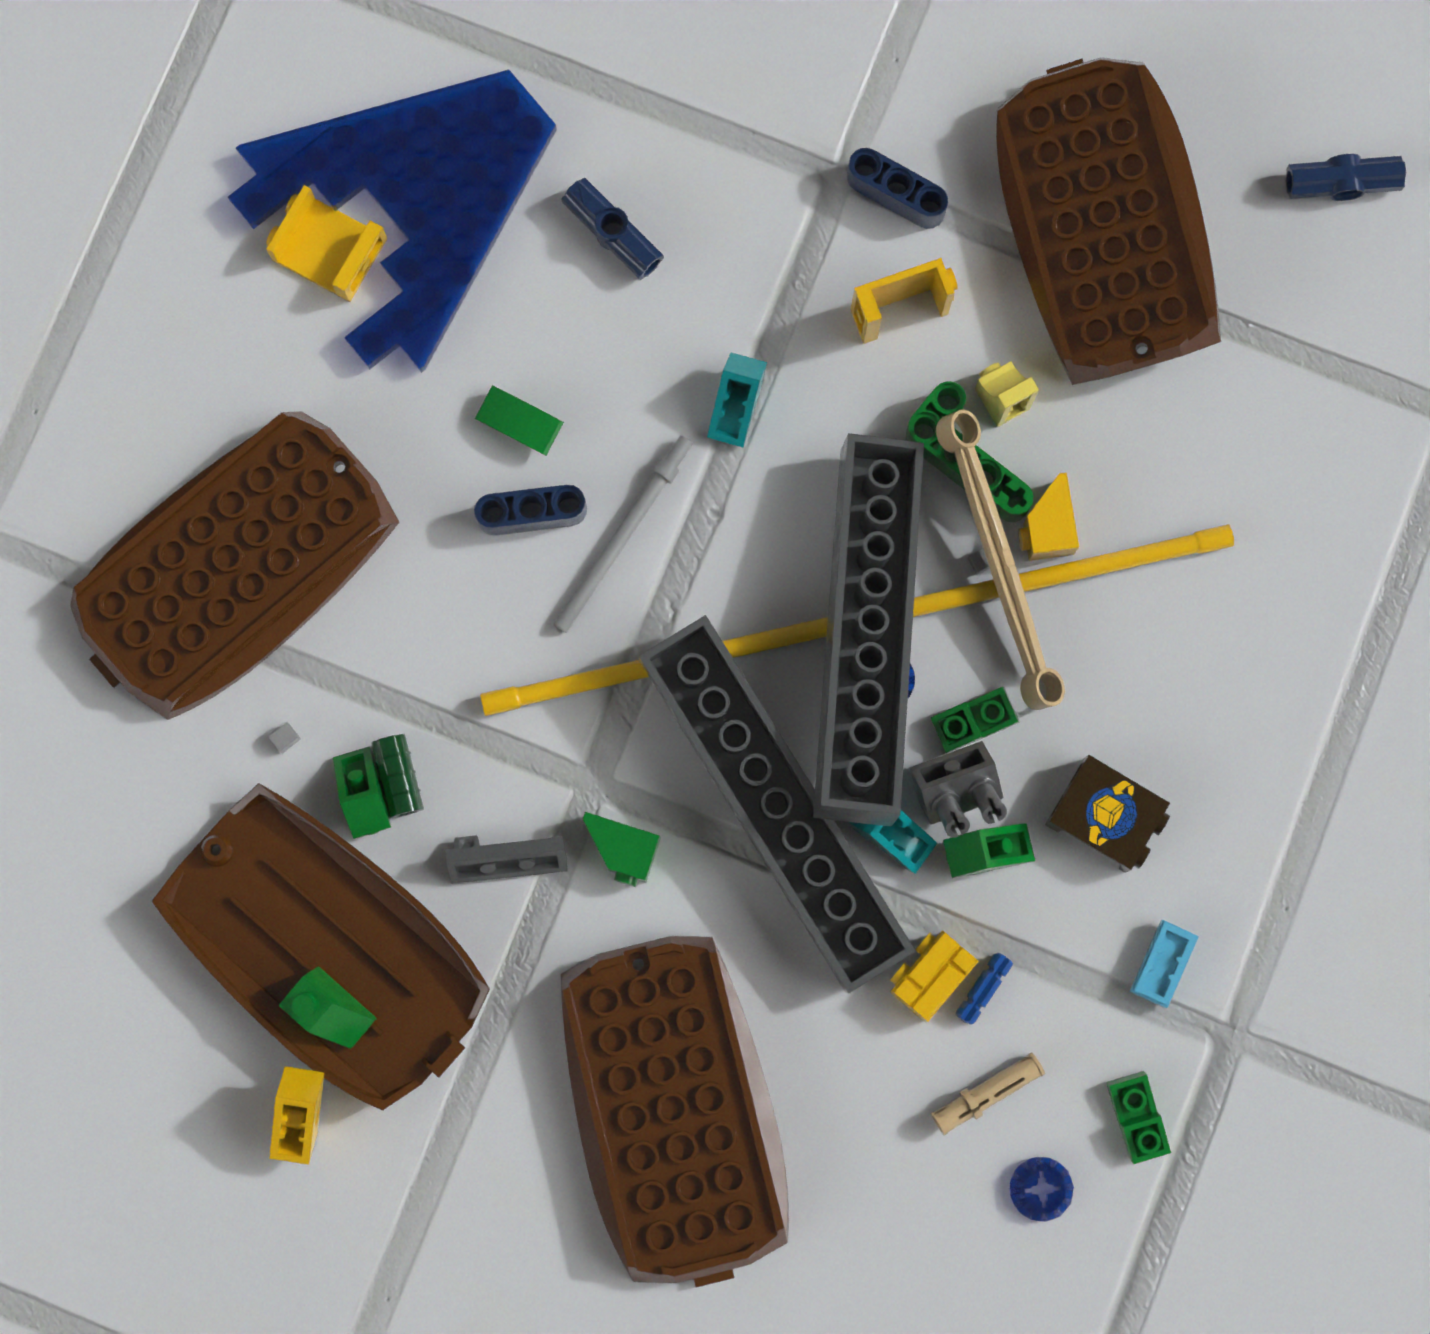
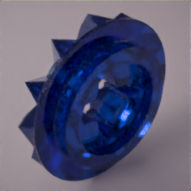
[1010,1157,1074,1222]

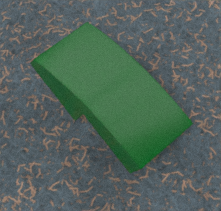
[475,385,564,456]
[931,687,1020,753]
[1106,1071,1171,1164]

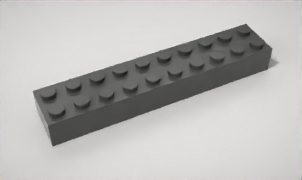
[813,433,924,827]
[639,615,916,994]

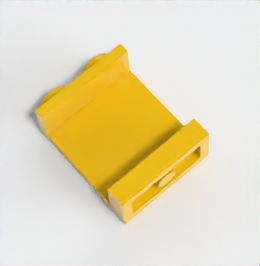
[266,185,387,302]
[850,258,958,344]

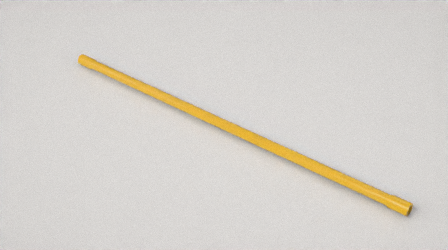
[480,524,1234,716]

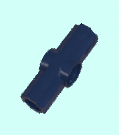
[1285,154,1406,201]
[561,177,664,280]

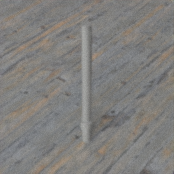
[554,435,693,633]

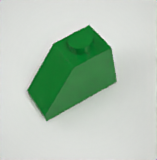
[333,746,391,839]
[583,812,661,887]
[943,823,1035,878]
[279,966,377,1049]

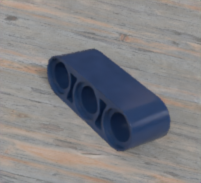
[847,148,948,229]
[474,485,587,535]

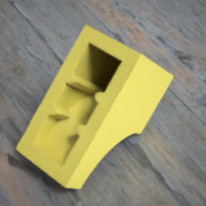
[975,361,1039,427]

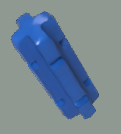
[956,952,1013,1025]

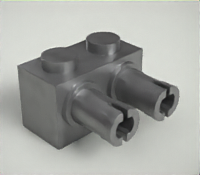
[910,741,1007,837]

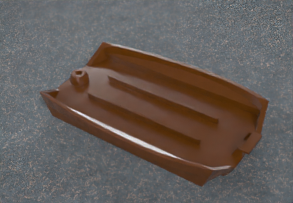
[996,57,1221,385]
[70,411,399,720]
[152,783,490,1110]
[561,936,789,1288]

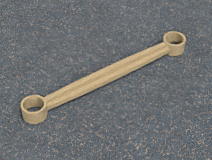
[936,410,1065,710]

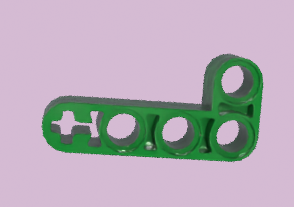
[906,381,1034,522]

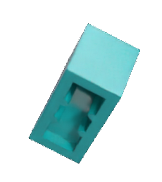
[707,352,767,448]
[845,810,938,874]

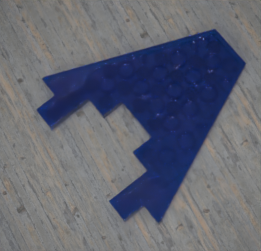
[228,69,557,373]

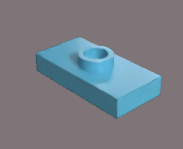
[1129,920,1199,1008]

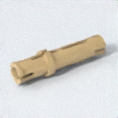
[931,1052,1045,1135]

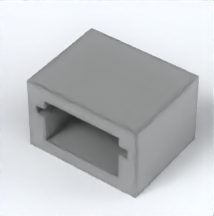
[968,548,989,575]
[268,722,301,754]

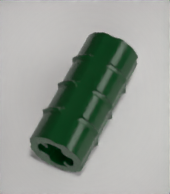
[371,734,424,818]

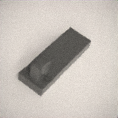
[446,835,568,884]

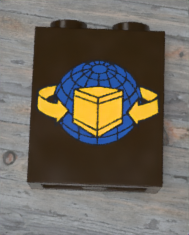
[1045,755,1170,873]

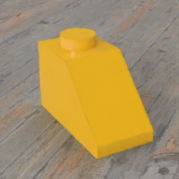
[1018,472,1079,561]

